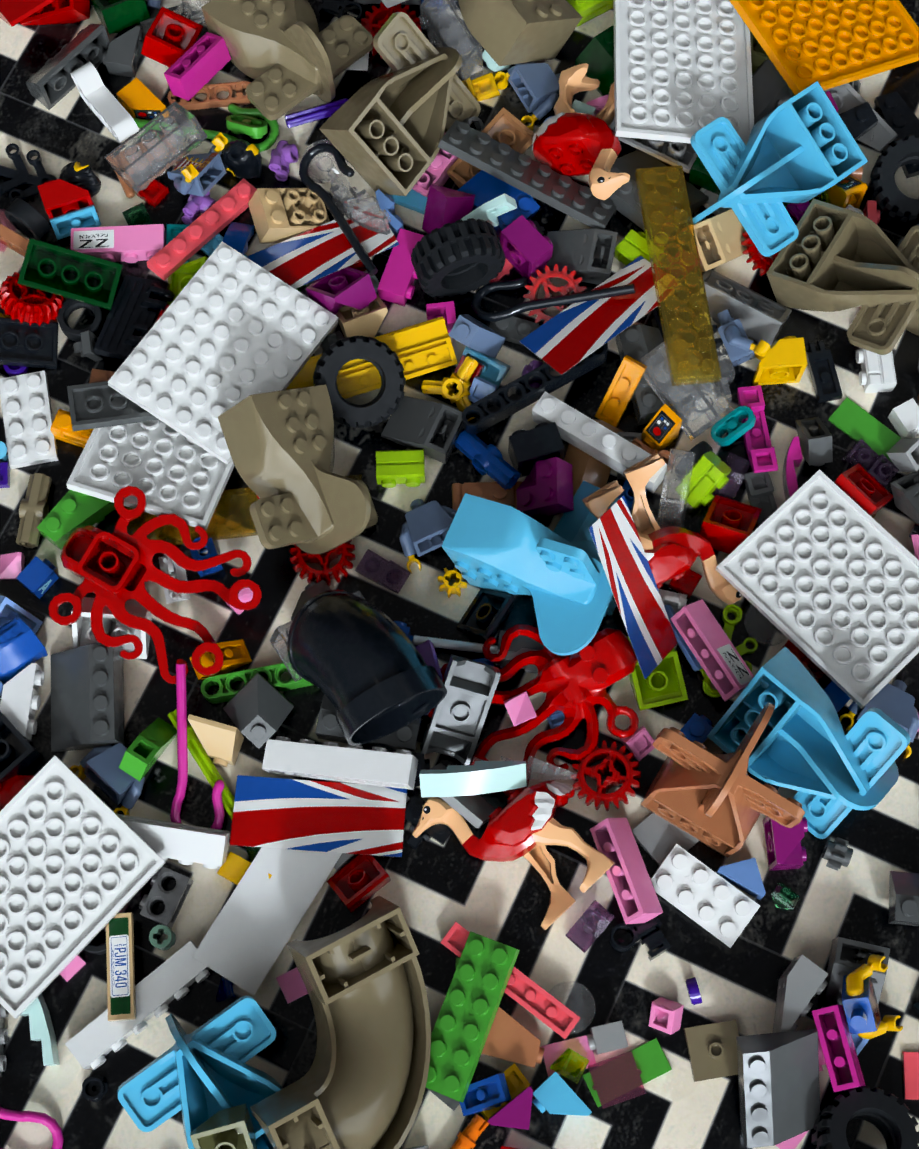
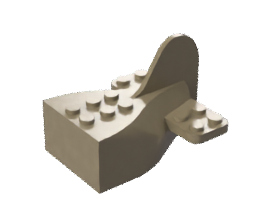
[201,0,373,120]
[458,0,583,66]
[319,12,481,196]
[766,198,919,355]
[218,384,378,554]

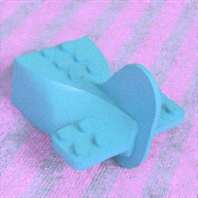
[690,81,868,257]
[441,493,616,656]
[707,647,910,839]
[117,996,283,1149]

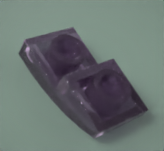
[843,439,899,488]
[354,549,411,594]

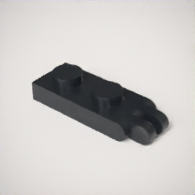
[806,340,843,403]

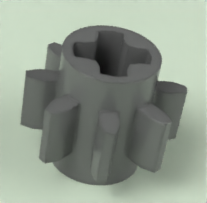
[822,837,853,871]

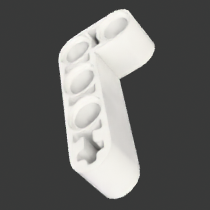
[70,61,139,143]

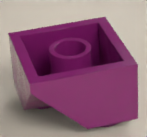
[500,215,553,284]
[306,267,377,314]
[516,457,574,520]
[763,817,808,871]

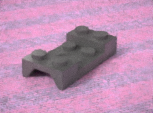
[420,654,501,765]

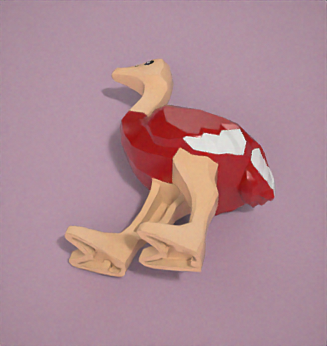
[532,63,630,200]
[582,453,742,605]
[412,780,615,930]

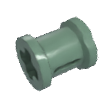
[149,925,176,951]

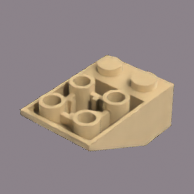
[248,188,330,243]
[682,209,747,273]

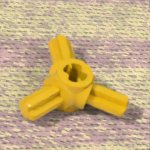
[421,356,479,421]

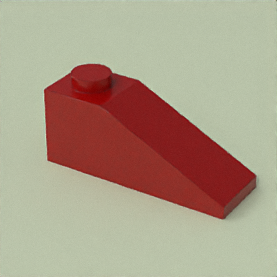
[20,0,90,26]

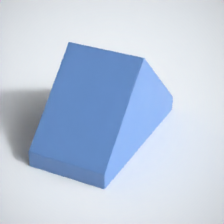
[716,858,766,900]

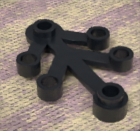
[0,143,57,202]

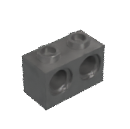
[139,866,193,929]

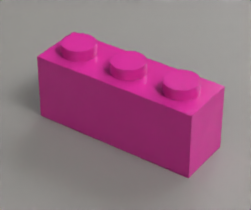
[164,32,231,101]
[377,228,425,306]
[812,1004,866,1092]

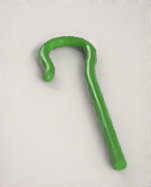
[132,104,279,153]

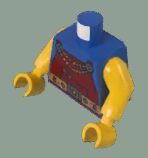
[842,954,903,1039]

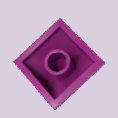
[422,184,475,234]
[487,1086,533,1130]

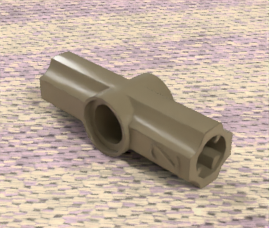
[16,473,52,548]

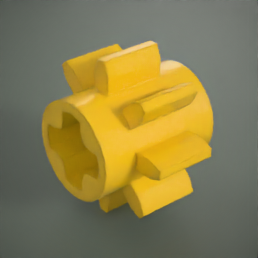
[437,567,467,598]

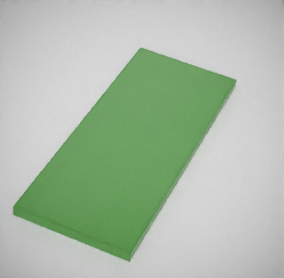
[828,397,901,465]
[582,1038,672,1107]

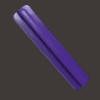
[285,98,348,128]

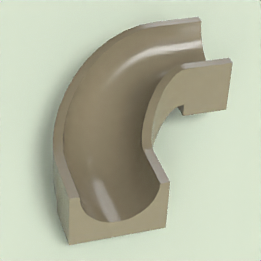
[250,896,431,1149]

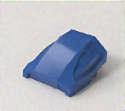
[0,617,48,684]

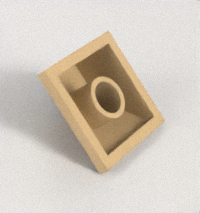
[335,293,388,338]
[187,714,244,767]

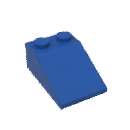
[457,170,540,241]

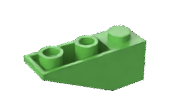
[119,717,177,781]

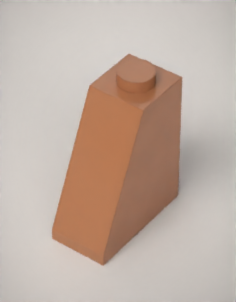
[481,1007,545,1068]

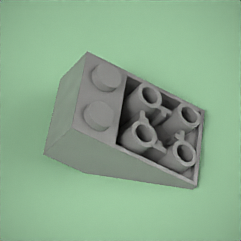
[773,954,828,1033]

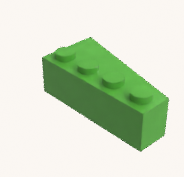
[36,490,115,550]

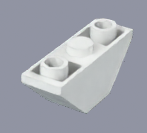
[0,663,44,741]

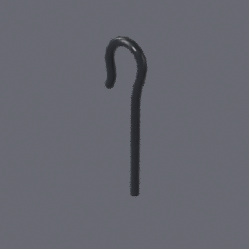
[299,143,378,276]
[471,276,635,322]

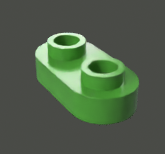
[226,114,268,139]

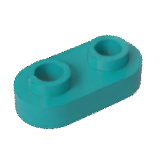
[711,406,756,446]

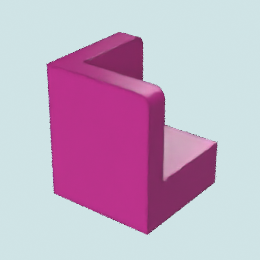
[426,301,456,333]

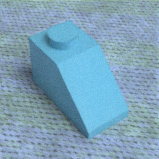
[532,1071,592,1116]

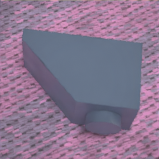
[449,314,506,358]

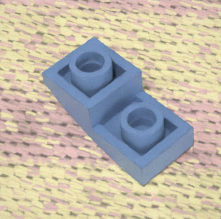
[375,189,404,238]

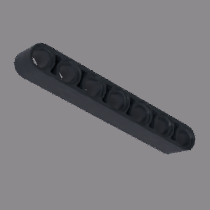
[462,343,608,435]

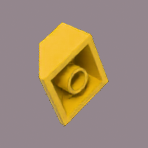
[752,336,807,386]

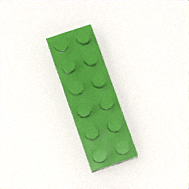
[426,931,520,1103]

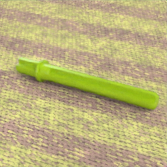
[168,709,235,819]

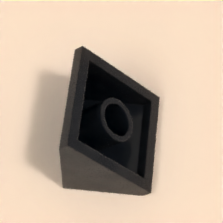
[456,588,515,644]

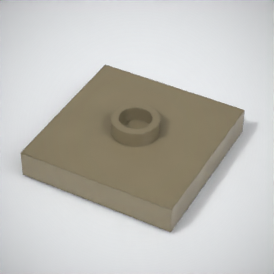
[684,1020,739,1082]

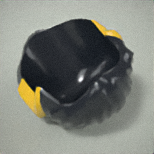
[222,139,262,179]
[59,162,101,198]

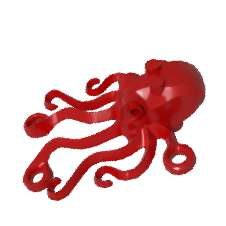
[49,486,262,684]
[428,624,639,797]

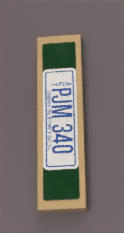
[106,912,136,1022]

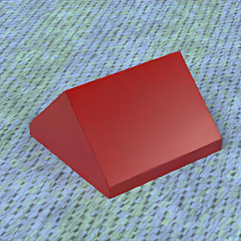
[327,854,391,912]

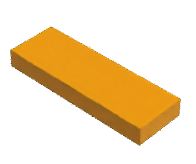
[595,355,647,427]

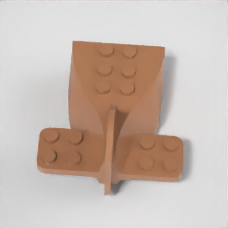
[640,702,805,858]

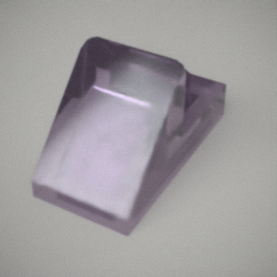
[712,453,750,500]
[565,900,615,953]

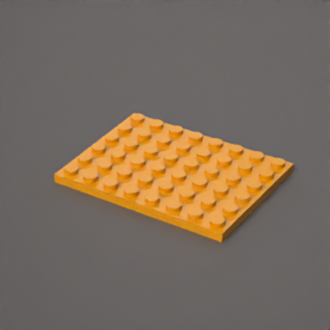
[729,0,919,95]

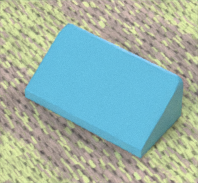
[49,204,101,240]
[457,346,510,389]

